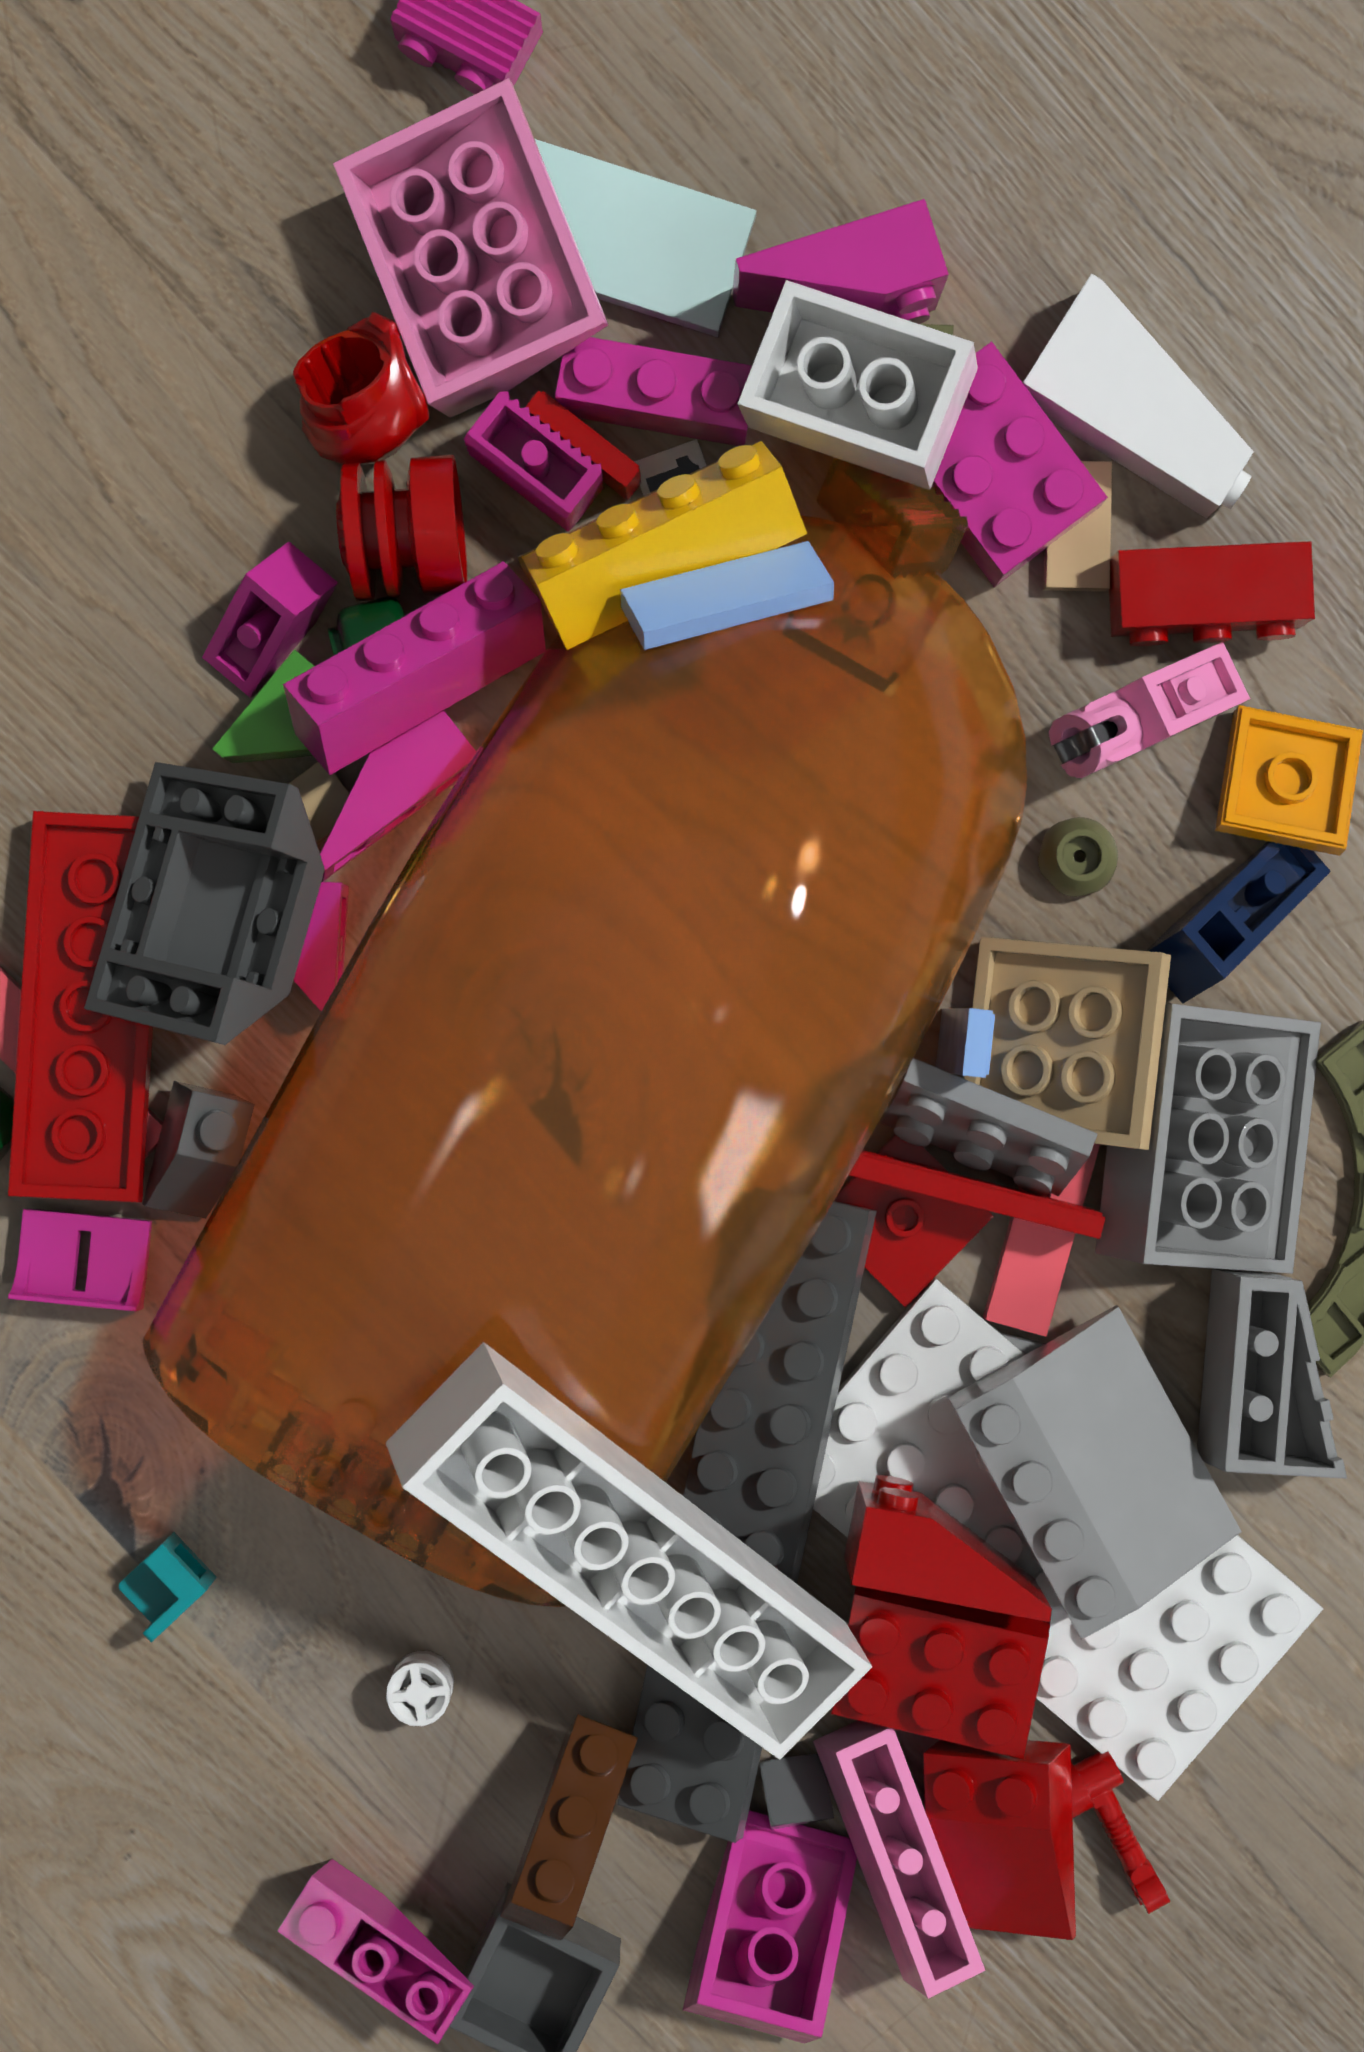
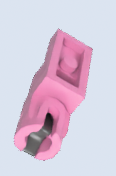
[1048,642,1250,778]

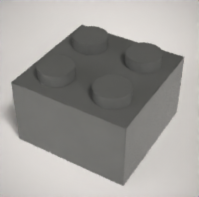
[449,1882,621,2052]

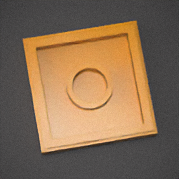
[1215,705,1363,856]

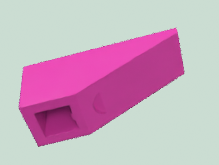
[278,1859,474,2044]

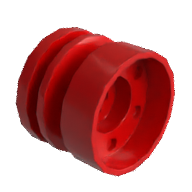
[336,455,468,601]

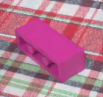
[555,337,752,446]

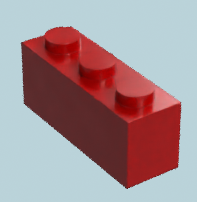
[1109,541,1315,646]

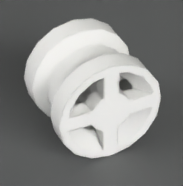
[386,1651,454,1726]

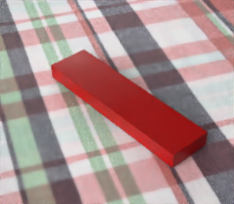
[842,1147,1106,1239]

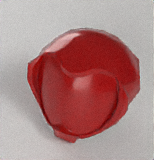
[293,311,429,465]

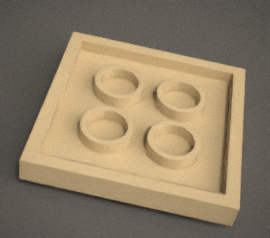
[964,937,1171,1150]

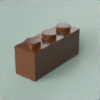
[500,1714,638,1940]

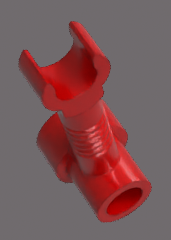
[1071,1751,1170,1914]

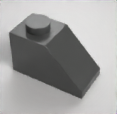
[142,1081,255,1219]

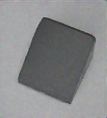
[759,1753,834,1830]

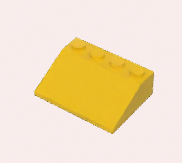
[517,441,807,650]

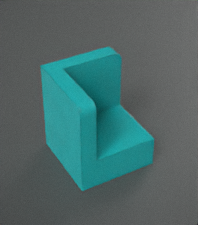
[119,1532,217,1642]

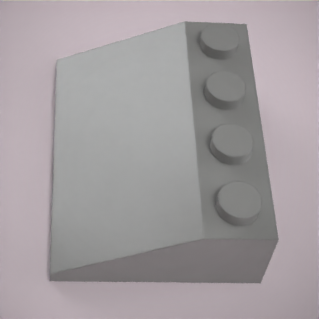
[1095,1003,1321,1274]
[948,1305,1242,1640]

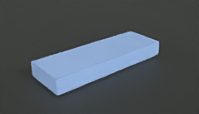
[620,541,834,650]
[936,1008,995,1078]

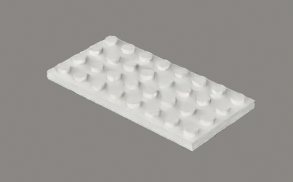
[813,1277,1323,1801]

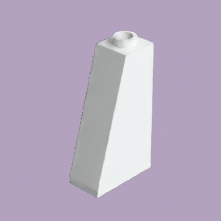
[1023,274,1254,519]

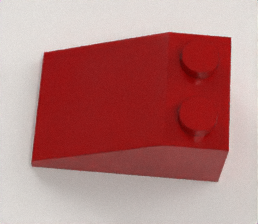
[844,1475,1052,1622]
[923,1740,1076,1940]

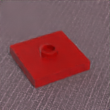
[830,1134,994,1307]

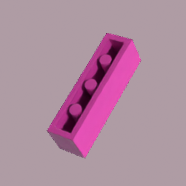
[283,561,546,775]

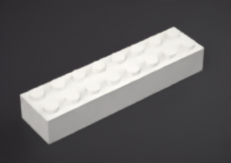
[386,1342,873,1760]

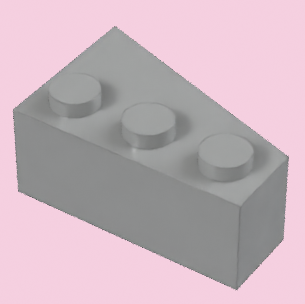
[1197,1269,1347,1479]

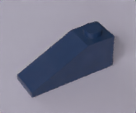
[1146,841,1331,1004]

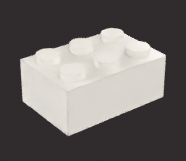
[737,280,978,490]

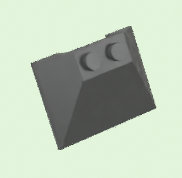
[84,762,325,1045]

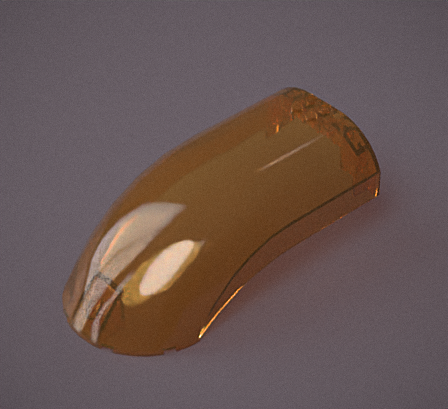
[142,515,1027,1607]

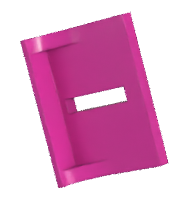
[8,1208,152,1312]

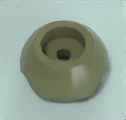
[1038,817,1118,897]

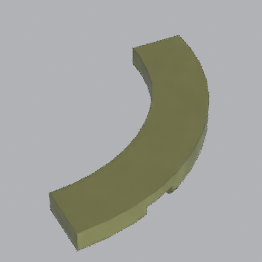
[1308,1021,1364,1378]

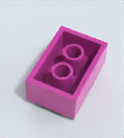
[920,341,1108,587]

